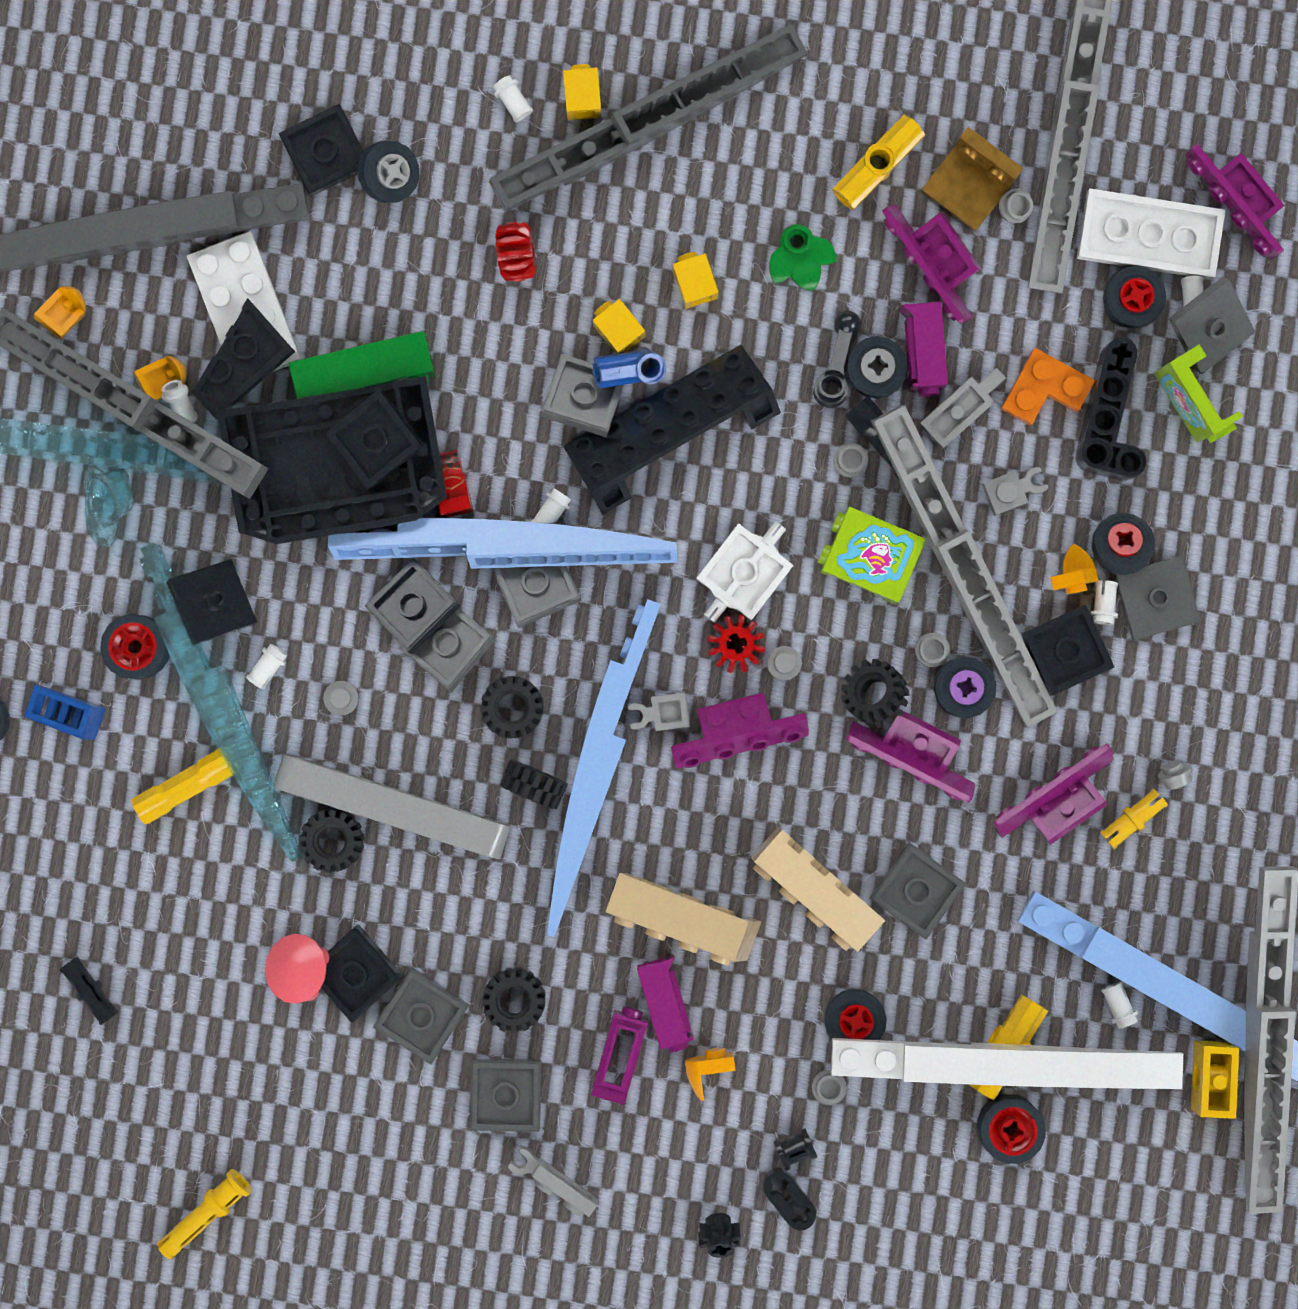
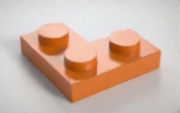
[1000,348,1095,426]

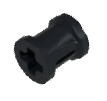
[774,1128,818,1171]

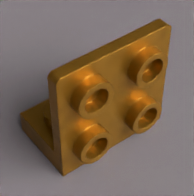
[922,127,1023,231]

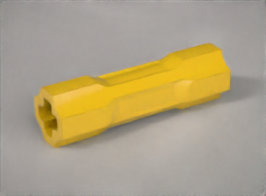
[131,747,238,824]

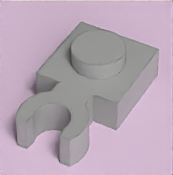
[982,467,1048,516]
[628,692,690,731]

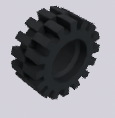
[841,659,909,727]
[480,676,544,739]
[499,759,568,810]
[299,809,365,873]
[482,967,546,1033]

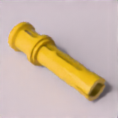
[157,1169,252,1260]

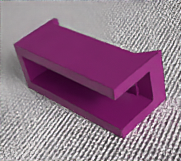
[899,302,948,397]
[637,954,694,1053]
[591,1006,648,1105]

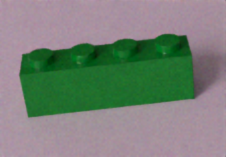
[288,331,436,399]

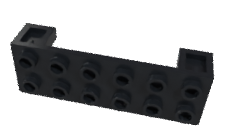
[564,345,781,515]

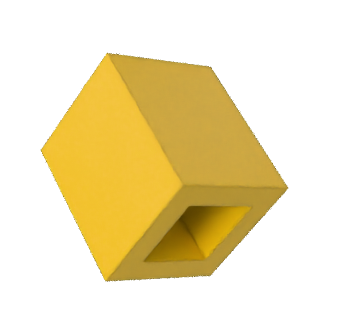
[563,64,602,121]
[672,252,719,309]
[593,299,645,354]

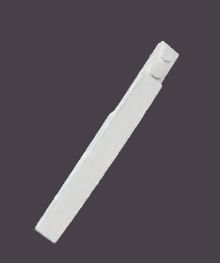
[831,1038,1183,1089]

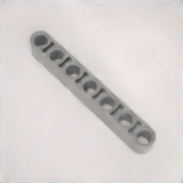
[273,754,511,859]

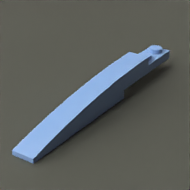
[328,518,678,569]
[548,599,661,937]
[1016,891,1298,1081]

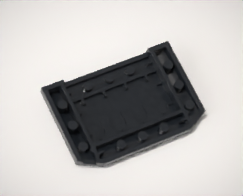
[217,376,448,544]

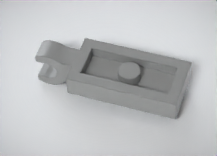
[919,368,1006,449]
[508,1146,598,1217]

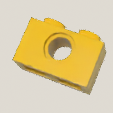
[1191,1040,1239,1119]

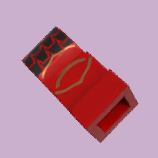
[439,449,474,518]

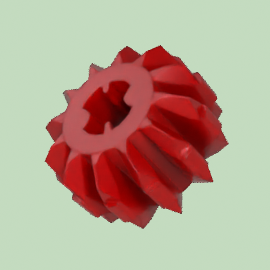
[495,221,536,282]
[707,615,765,673]

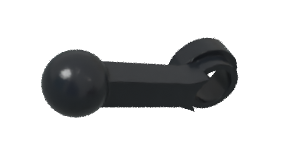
[813,311,861,408]

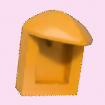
[34,286,86,341]
[133,356,187,401]
[1050,544,1099,595]
[685,1047,736,1101]

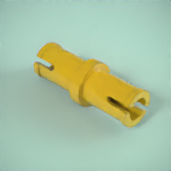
[1100,788,1168,850]

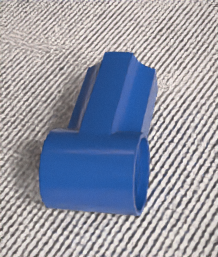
[592,347,667,388]

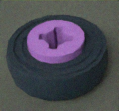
[934,657,997,719]

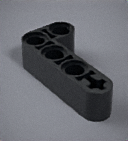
[1075,337,1147,481]

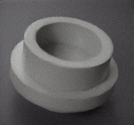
[999,188,1033,223]
[833,443,868,478]
[915,633,950,667]
[767,646,802,680]
[323,681,359,715]
[1158,760,1193,789]
[812,1070,847,1105]

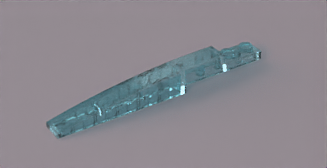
[0,418,226,485]
[140,543,304,862]

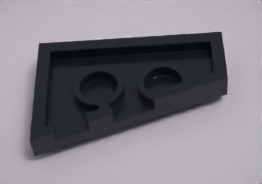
[192,298,295,420]

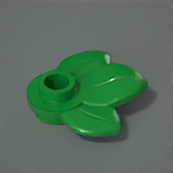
[769,224,837,292]

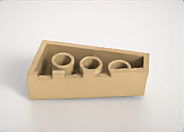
[751,827,885,952]
[606,873,762,966]

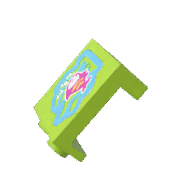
[1154,344,1243,443]
[817,506,926,605]

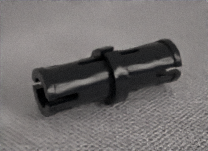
[60,956,119,1026]

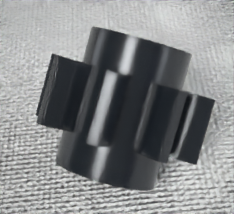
[698,1213,741,1258]

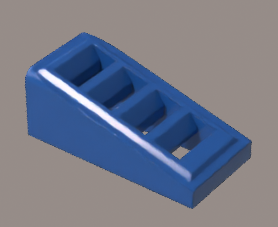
[24,684,105,740]

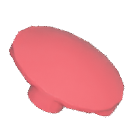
[265,934,329,1004]

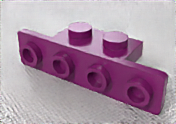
[1185,143,1285,260]
[882,205,981,324]
[671,692,809,768]
[846,709,975,803]
[994,743,1114,845]

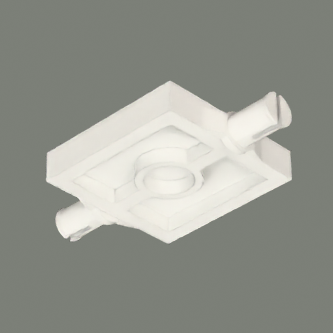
[696,521,793,623]

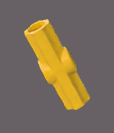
[832,114,925,211]
[968,994,1048,1100]

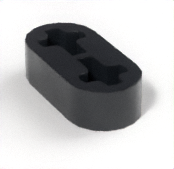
[763,1168,816,1231]

